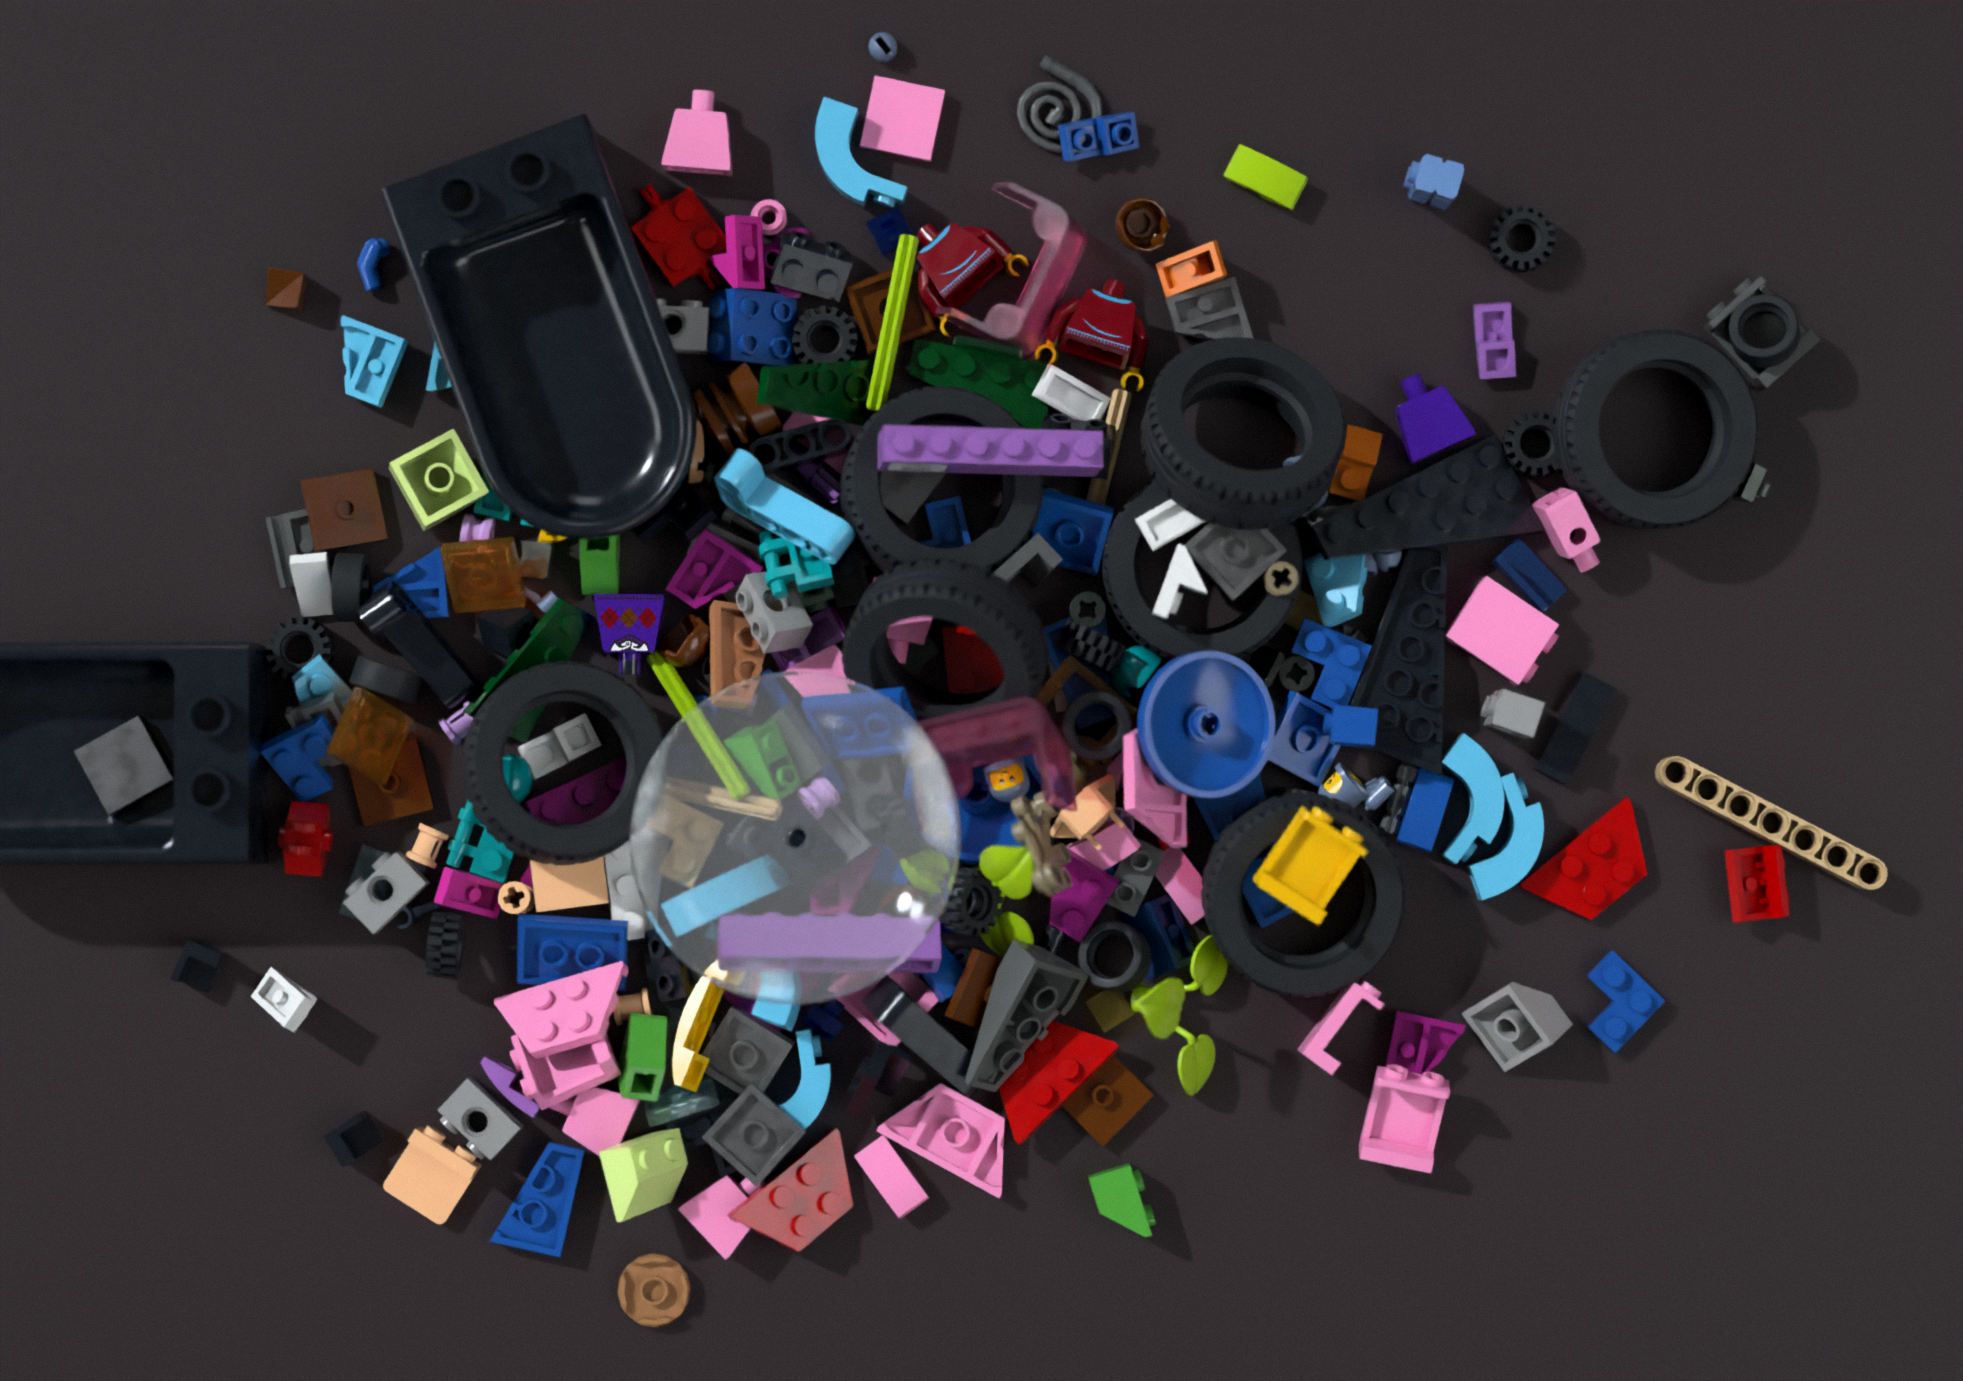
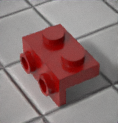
[1724,845,1789,923]

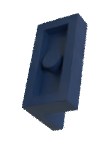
[1490,537,1567,613]
[1120,894,1195,980]

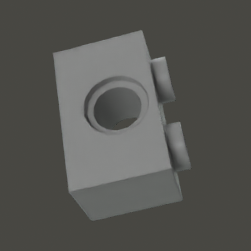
[656,299,710,355]
[735,571,813,654]
[1480,689,1545,739]
[343,851,430,934]
[437,1076,524,1160]

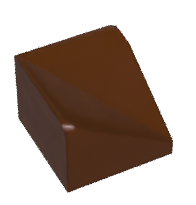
[265,267,308,312]

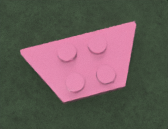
[1123,728,1187,848]
[494,961,629,1059]
[876,1083,1005,1198]

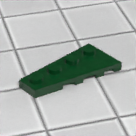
[908,338,1055,429]
[756,359,876,427]
[463,598,593,743]

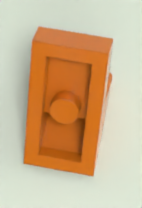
[1156,240,1227,298]
[1328,424,1383,502]

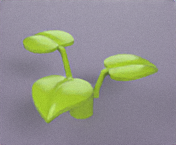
[900,845,1035,957]
[1131,935,1228,1097]

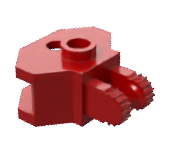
[278,801,333,877]

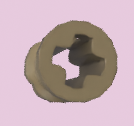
[1263,562,1298,596]

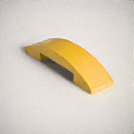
[673,958,746,1092]

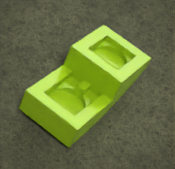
[1223,144,1308,211]

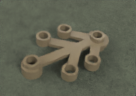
[1011,788,1073,897]

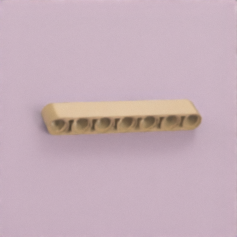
[1655,756,1888,890]

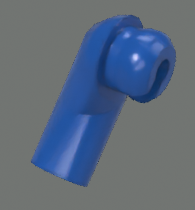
[357,238,390,292]

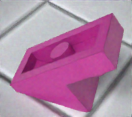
[709,215,765,290]
[433,867,504,919]

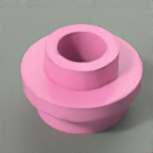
[751,199,787,236]

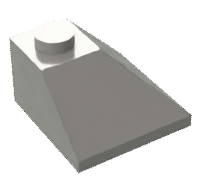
[1462,982,1573,1072]

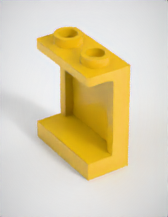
[1253,805,1368,925]

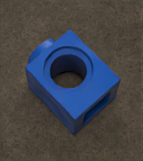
[1323,705,1378,749]

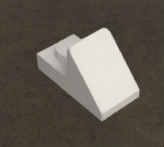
[1152,544,1207,620]
[251,967,317,1032]

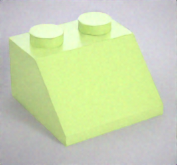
[389,428,489,531]
[599,1128,688,1222]

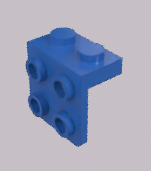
[708,288,797,366]

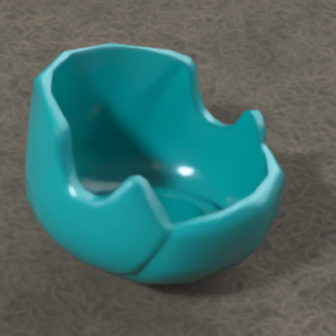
[1110,645,1163,698]
[503,753,533,804]

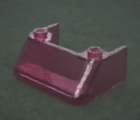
[935,181,1087,355]
[909,697,1078,839]

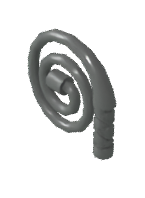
[1017,54,1103,153]

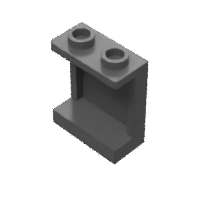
[1702,276,1820,392]
[994,533,1063,588]

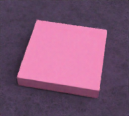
[860,76,945,162]

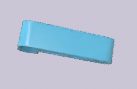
[714,448,857,565]

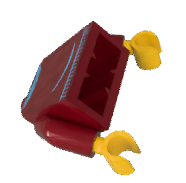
[916,223,1028,337]
[1035,280,1149,391]

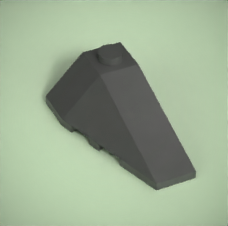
[965,939,1089,1092]

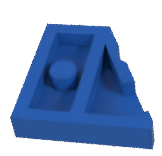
[373,547,450,619]

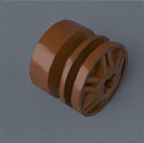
[692,362,783,457]

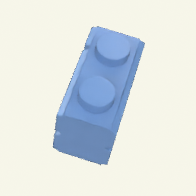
[1403,154,1465,210]

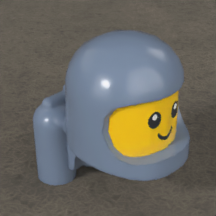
[983,734,1030,802]
[1318,762,1395,811]

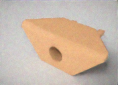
[1050,773,1126,851]

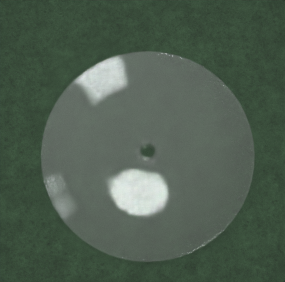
[630,671,961,1004]

